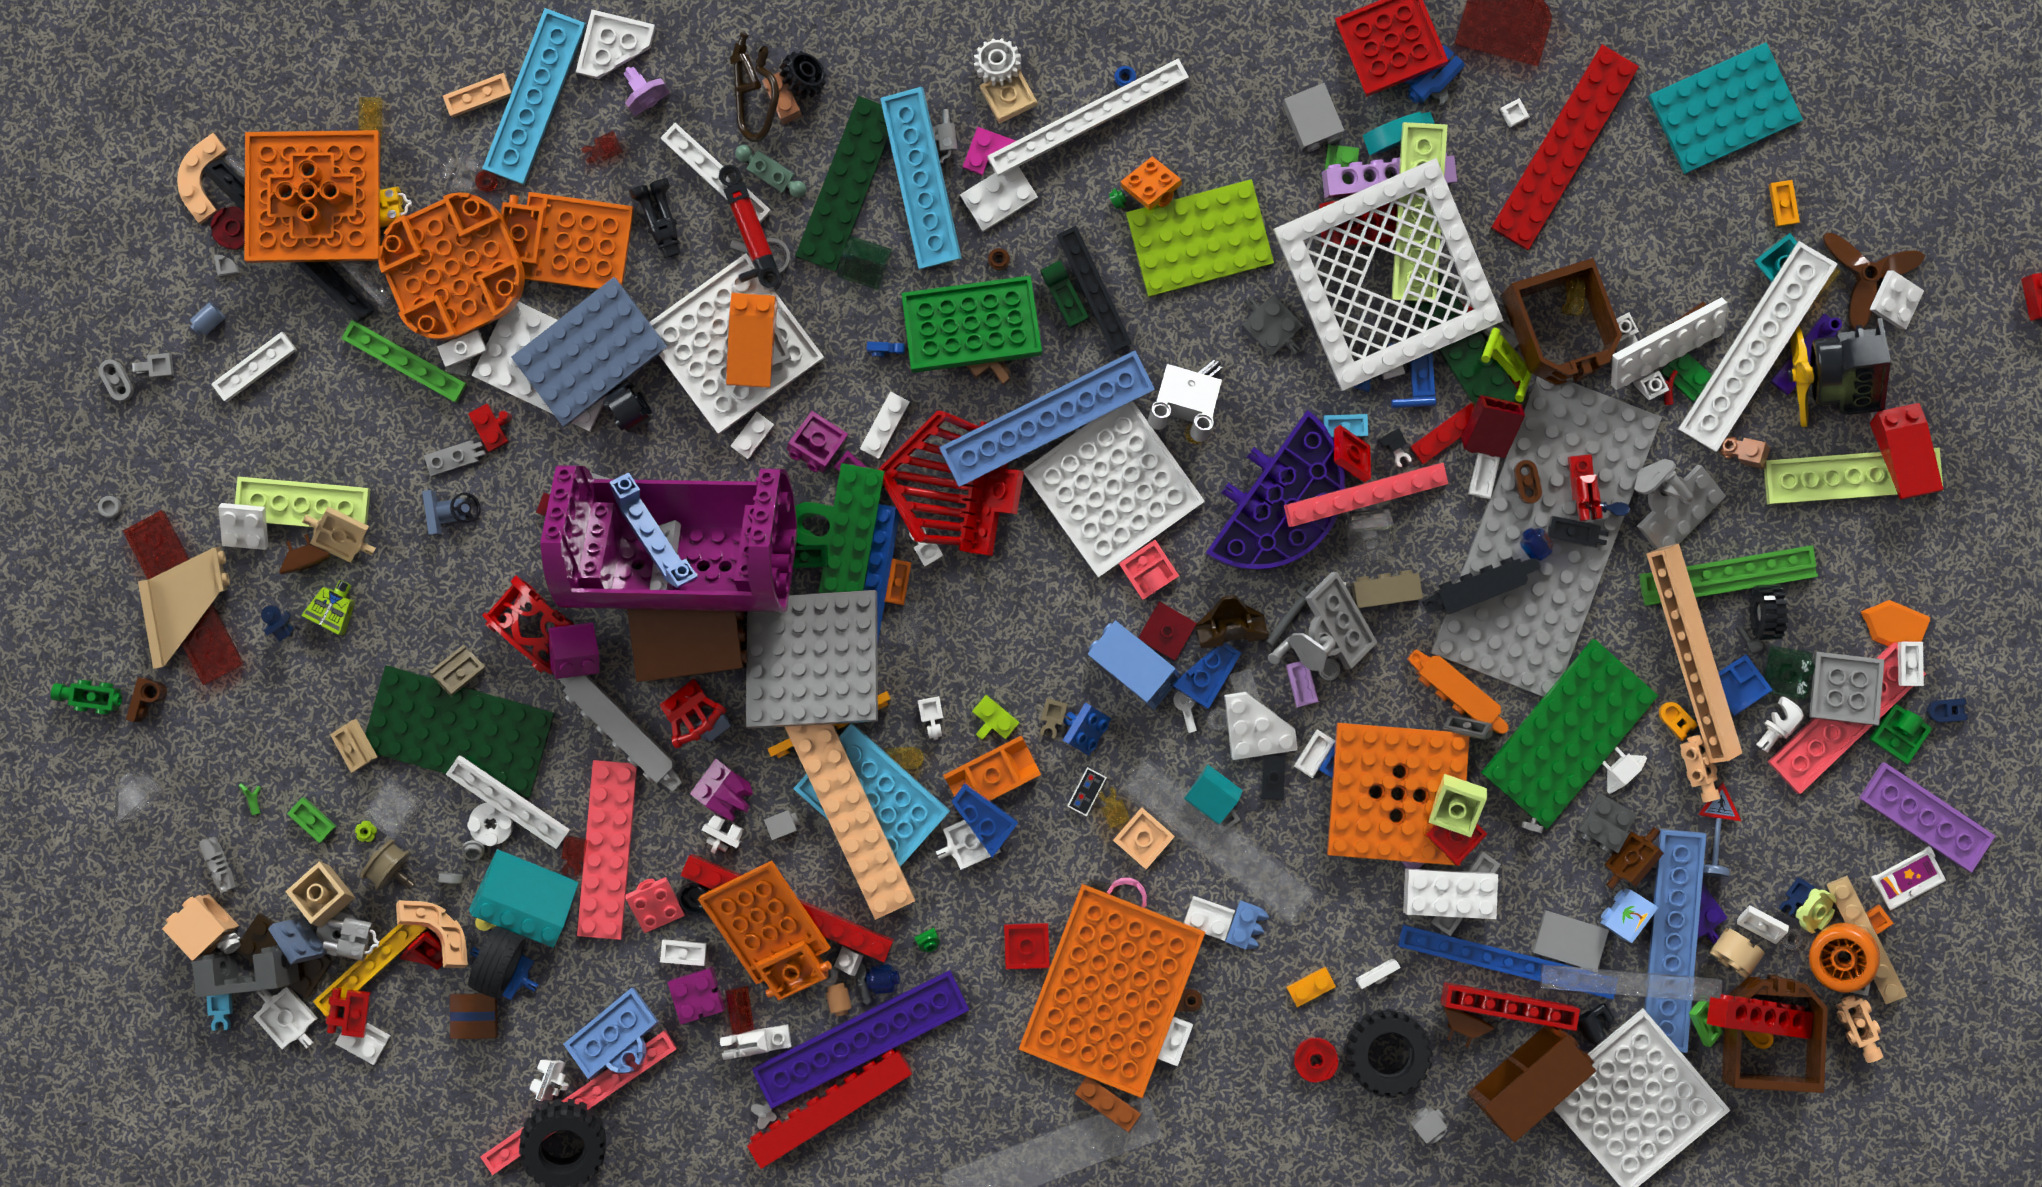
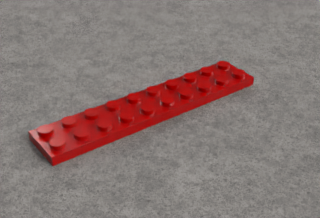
[1490,44,1639,250]

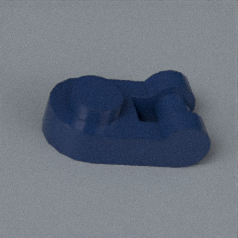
[1927,698,1968,722]

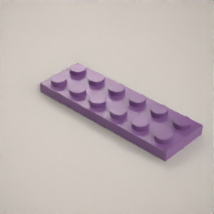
[1858,762,1995,873]

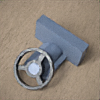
[422,490,481,536]

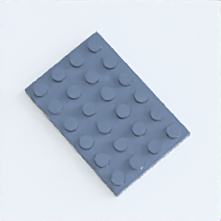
[511,277,668,427]

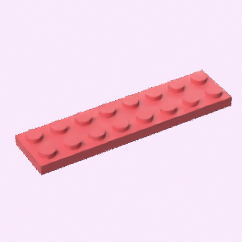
[1767,642,1926,794]
[577,760,638,940]

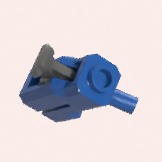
[1405,45,1465,107]

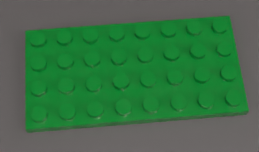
[1481,639,1659,829]

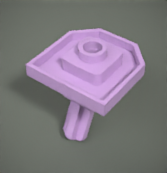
[624,67,670,117]

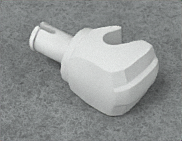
[1756,697,1803,753]

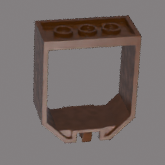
[1500,258,1622,386]
[1722,974,1828,1093]

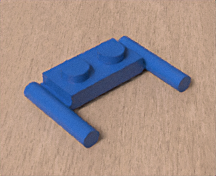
[1387,343,1436,408]

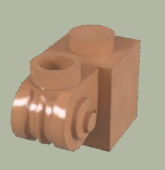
[1719,437,1770,469]

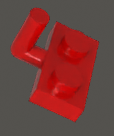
[468,404,512,452]

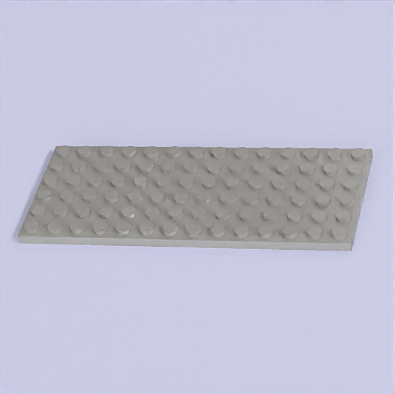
[1431,376,1662,697]

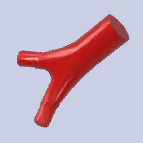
[1664,370,1678,405]

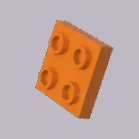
[1120,156,1182,210]

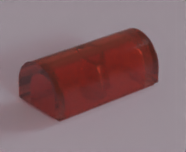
[725,986,755,1035]

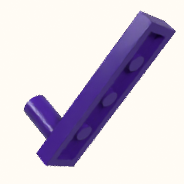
[1770,313,1842,395]

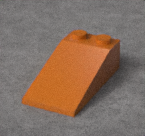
[726,293,778,388]

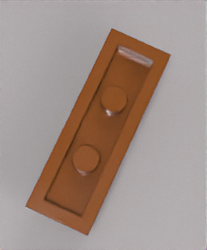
[1074,1076,1142,1133]

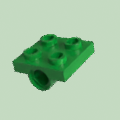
[1869,704,1932,764]

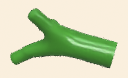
[239,783,261,815]

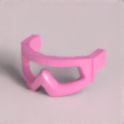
[1106,878,1147,908]

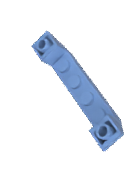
[609,473,698,588]

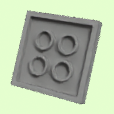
[1809,652,1884,726]

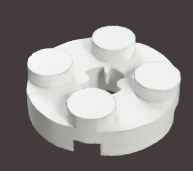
[467,803,513,846]

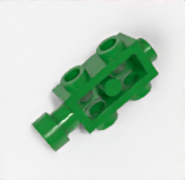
[51,679,122,714]

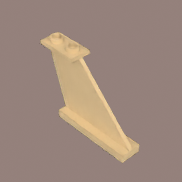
[138,547,230,669]

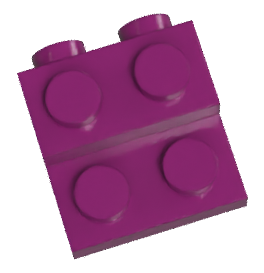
[786,411,848,473]

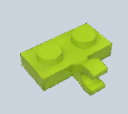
[972,695,1020,740]

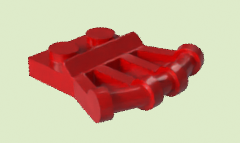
[659,679,727,749]

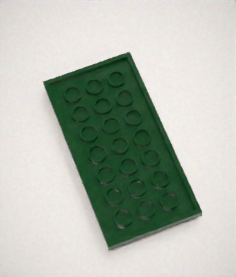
[365,665,555,797]

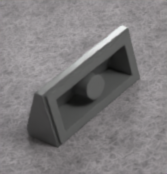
[1442,715,1493,740]

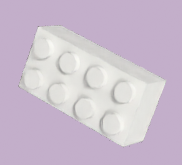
[1403,868,1498,919]

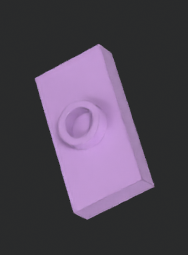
[1285,661,1319,707]

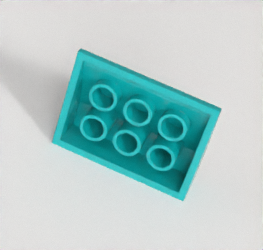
[469,849,579,948]

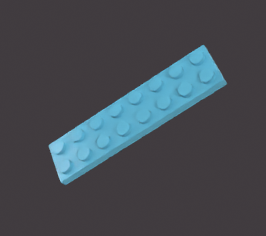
[482,8,587,186]
[880,87,962,269]

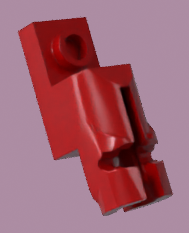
[1568,454,1603,521]

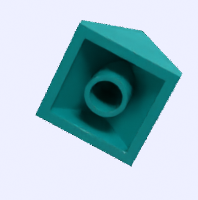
[1754,233,1797,283]
[1183,764,1243,825]

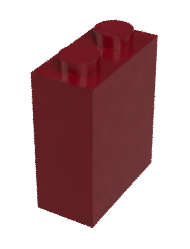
[1461,395,1525,458]

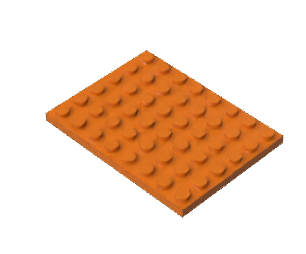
[1019,883,1206,1098]

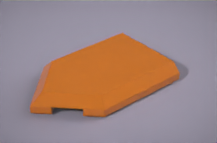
[1860,600,1930,647]

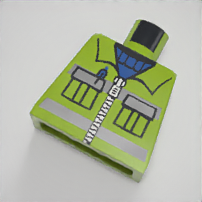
[301,580,355,635]

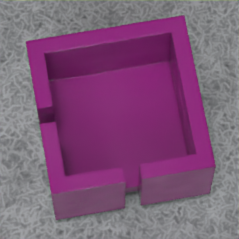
[667,966,726,1025]

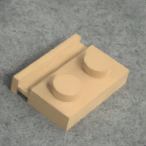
[330,719,377,773]

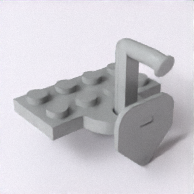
[1634,459,1726,549]
[1268,572,1377,671]

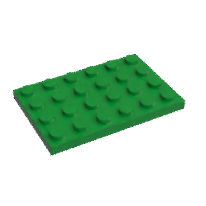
[902,275,1042,373]

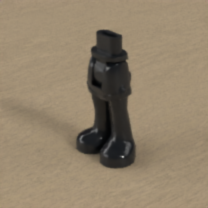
[629,178,681,258]

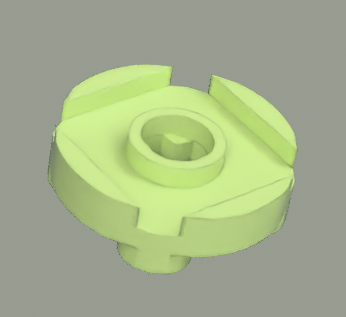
[1796,888,1836,933]

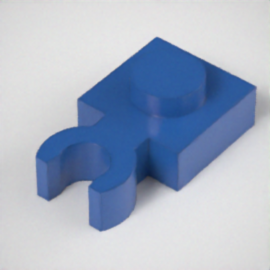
[867,342,905,358]

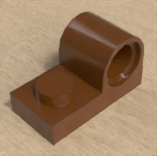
[126,677,167,722]

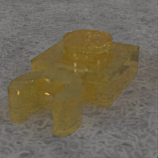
[1098,787,1130,829]

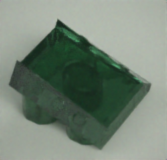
[1764,645,1815,700]

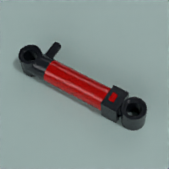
[719,165,782,292]

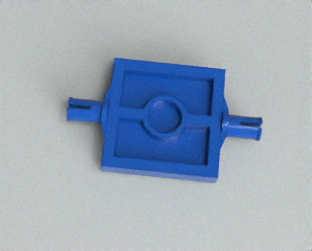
[469,946,539,1000]

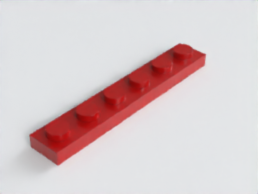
[1410,375,1521,465]

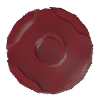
[211,206,245,250]

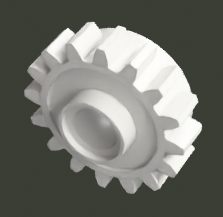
[974,38,1021,86]

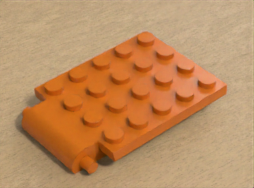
[500,192,634,290]
[698,860,832,1001]

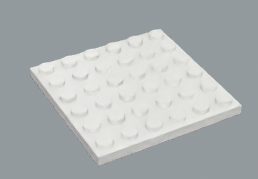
[650,253,824,435]
[1022,401,1205,577]
[1554,1008,1731,1187]

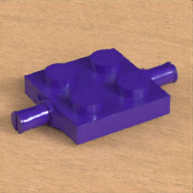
[1697,883,1727,945]

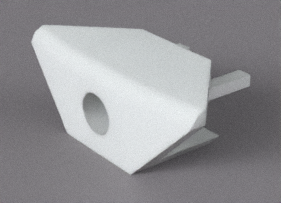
[1602,747,1647,794]

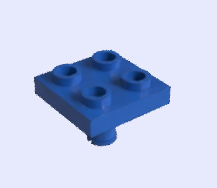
[1063,702,1111,756]

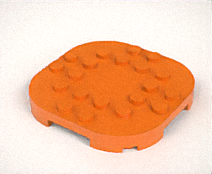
[378,192,525,341]

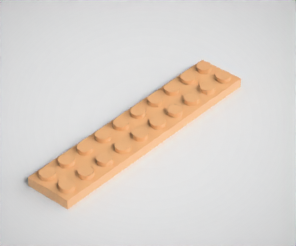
[785,724,915,920]

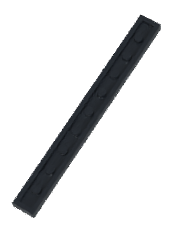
[203,159,375,323]

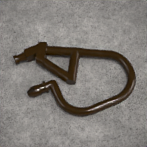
[730,32,779,142]

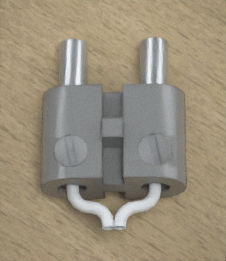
[932,109,958,163]
[323,918,380,961]

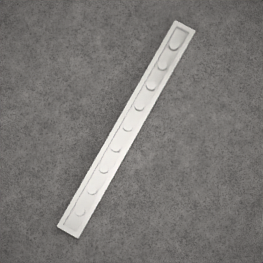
[987,59,1189,177]

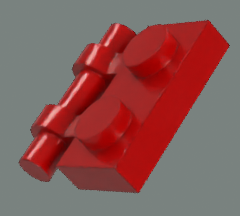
[326,988,371,1038]

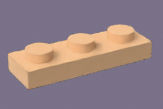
[443,73,512,118]

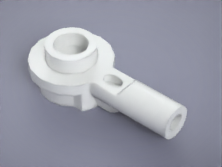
[1173,691,1197,733]

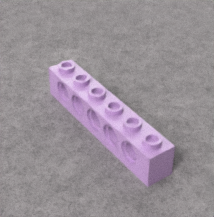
[1322,153,1457,198]

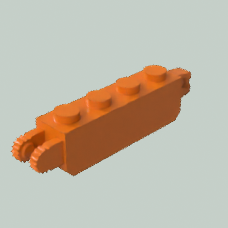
[1407,649,1509,734]

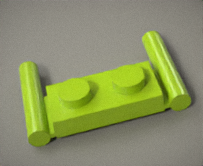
[1481,328,1533,402]

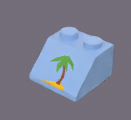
[1600,888,1658,943]

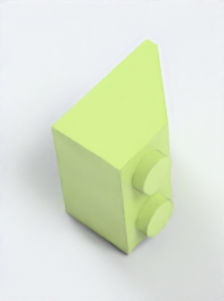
[1428,774,1487,837]

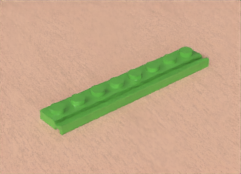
[1639,545,1818,606]

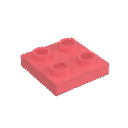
[1119,540,1179,600]
[625,877,685,934]

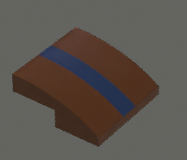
[450,993,498,1039]

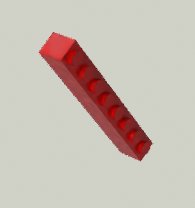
[747,1049,913,1169]

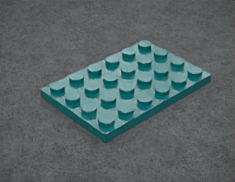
[1648,42,1803,174]

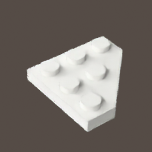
[576,10,656,79]
[1224,692,1298,760]

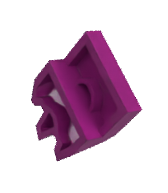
[690,759,753,822]

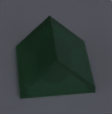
[837,236,892,290]

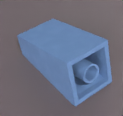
[1088,620,1181,710]

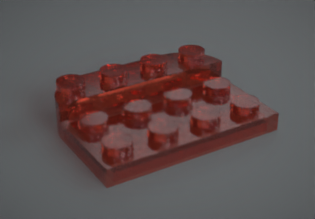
[1454,0,1552,67]

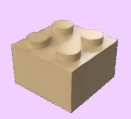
[285,861,356,928]

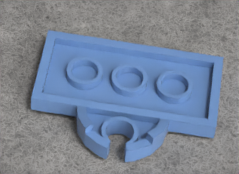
[563,988,660,1079]

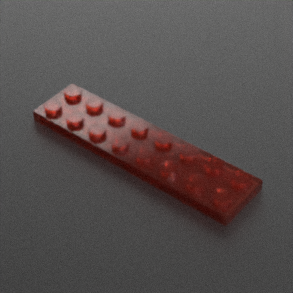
[123,510,245,685]

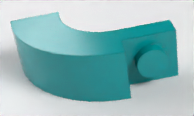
[1362,112,1435,155]

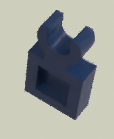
[1779,877,1817,919]

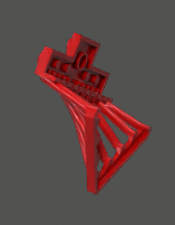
[878,411,1024,556]

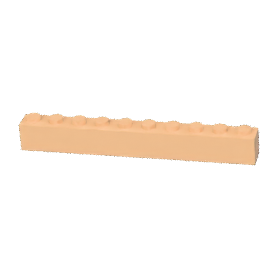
[1647,544,1742,763]

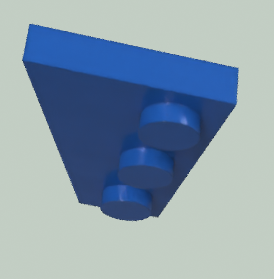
[1170,642,1241,709]
[952,783,1018,858]

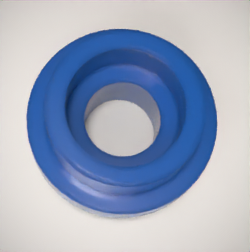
[1114,66,1136,87]

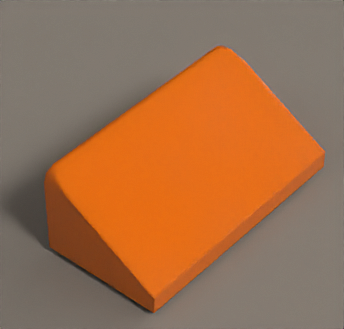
[885,559,911,605]

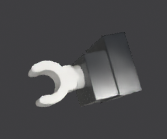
[1377,428,1411,467]

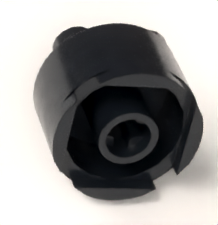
[603,382,654,433]

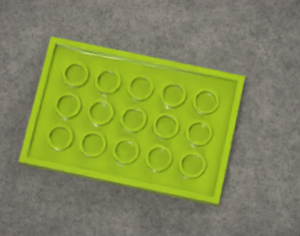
[1126,179,1274,297]

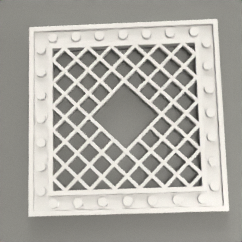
[1273,158,1504,391]

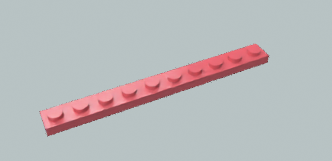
[480,1030,677,1175]

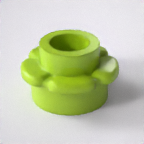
[355,821,377,842]

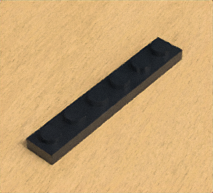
[1056,226,1132,353]

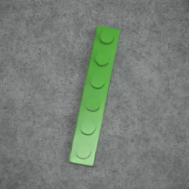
[341,320,467,403]

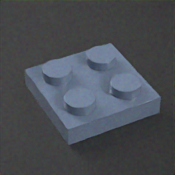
[268,917,327,964]

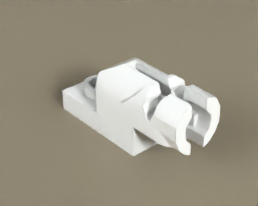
[720,1024,792,1060]

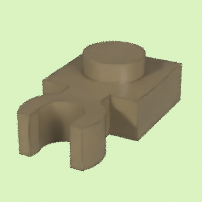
[1040,698,1068,739]

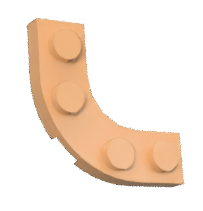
[177,133,228,224]
[396,900,468,968]

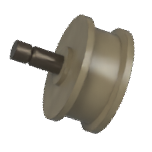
[360,839,416,891]

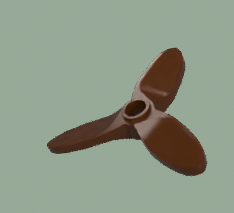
[1823,233,1925,331]

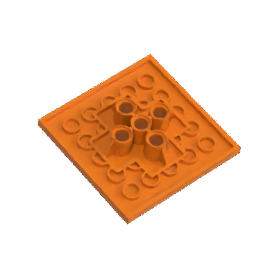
[244,130,380,263]
[1327,723,1470,866]

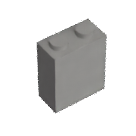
[1282,83,1344,152]

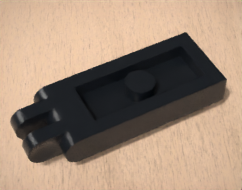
[1547,516,1609,548]

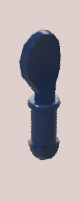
[1586,502,1630,516]

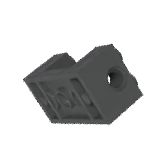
[192,945,300,998]

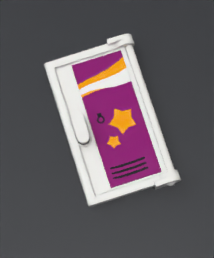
[1871,846,1946,911]

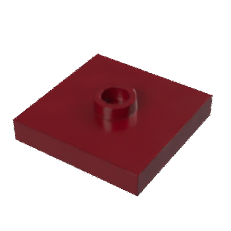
[1138,601,1197,661]

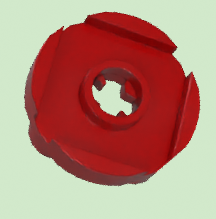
[1294,1037,1338,1083]

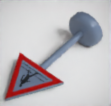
[1697,782,1742,878]

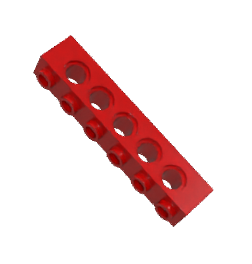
[1440,982,1580,1031]
[1707,994,1814,1039]

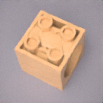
[162,894,239,961]

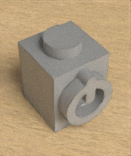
[1409,1106,1448,1144]

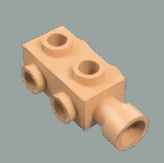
[1680,735,1720,802]
[1836,995,1884,1063]

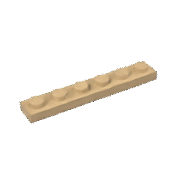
[1827,875,1907,1004]

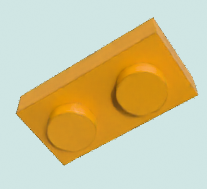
[1768,180,1800,227]
[1286,967,1336,1007]

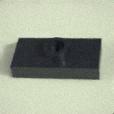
[1261,755,1286,800]

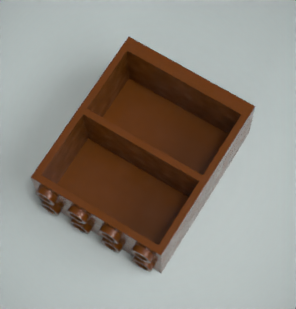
[627,609,748,682]
[1467,1025,1596,1143]

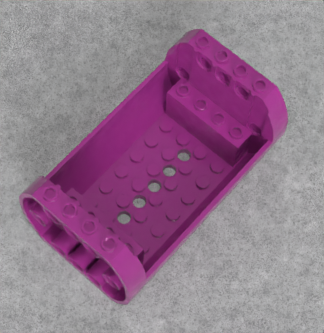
[540,465,797,612]

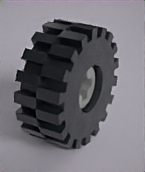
[1749,584,1788,640]

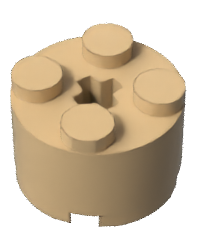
[1710,928,1765,979]

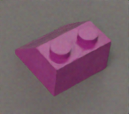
[549,622,599,679]

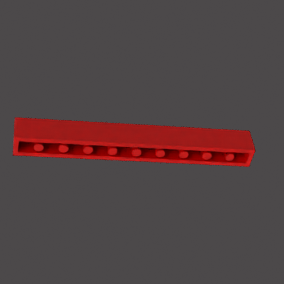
[680,854,894,962]

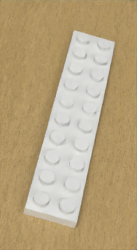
[1678,241,1838,452]

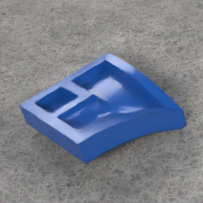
[1718,654,1772,717]

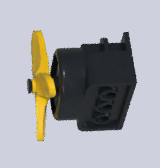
[1788,318,1891,427]

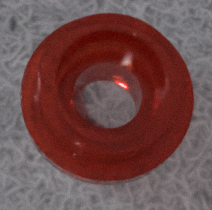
[475,170,498,192]

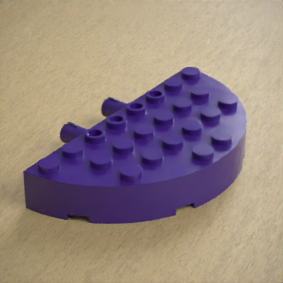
[1204,410,1345,570]

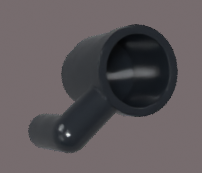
[1578,1003,1614,1043]

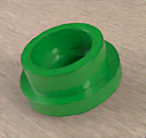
[1109,188,1127,209]

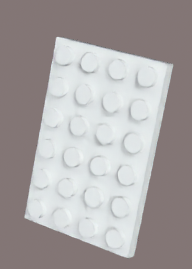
[472,301,609,432]

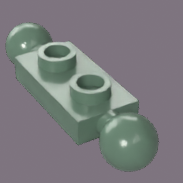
[735,145,806,198]

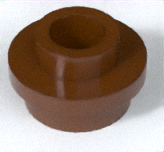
[988,248,1010,270]

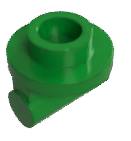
[914,928,940,953]

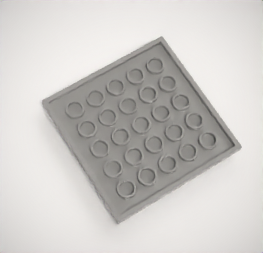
[746,590,878,729]

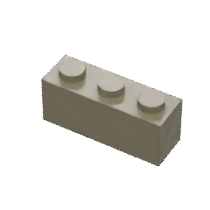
[1351,570,1423,609]

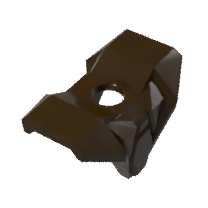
[1196,595,1269,648]

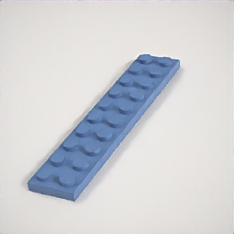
[939,351,1155,487]
[1644,829,1706,1053]

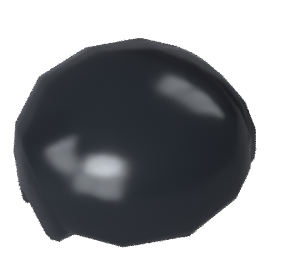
[679,882,710,917]

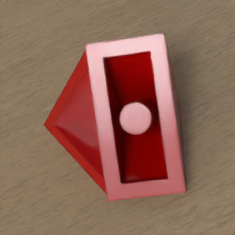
[399,930,443,970]

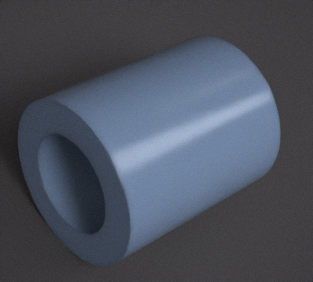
[190,302,226,335]

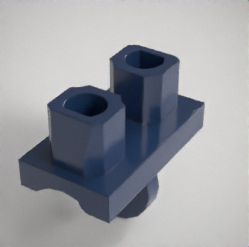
[261,605,294,642]

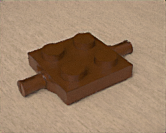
[1604,827,1664,890]

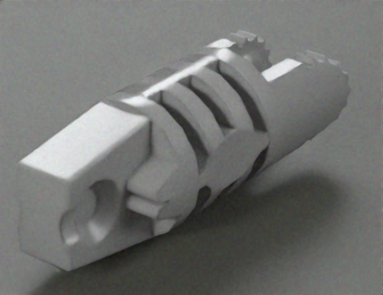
[199,837,236,893]

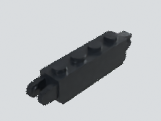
[1422,556,1541,614]

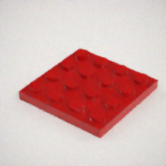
[1335,0,1448,97]

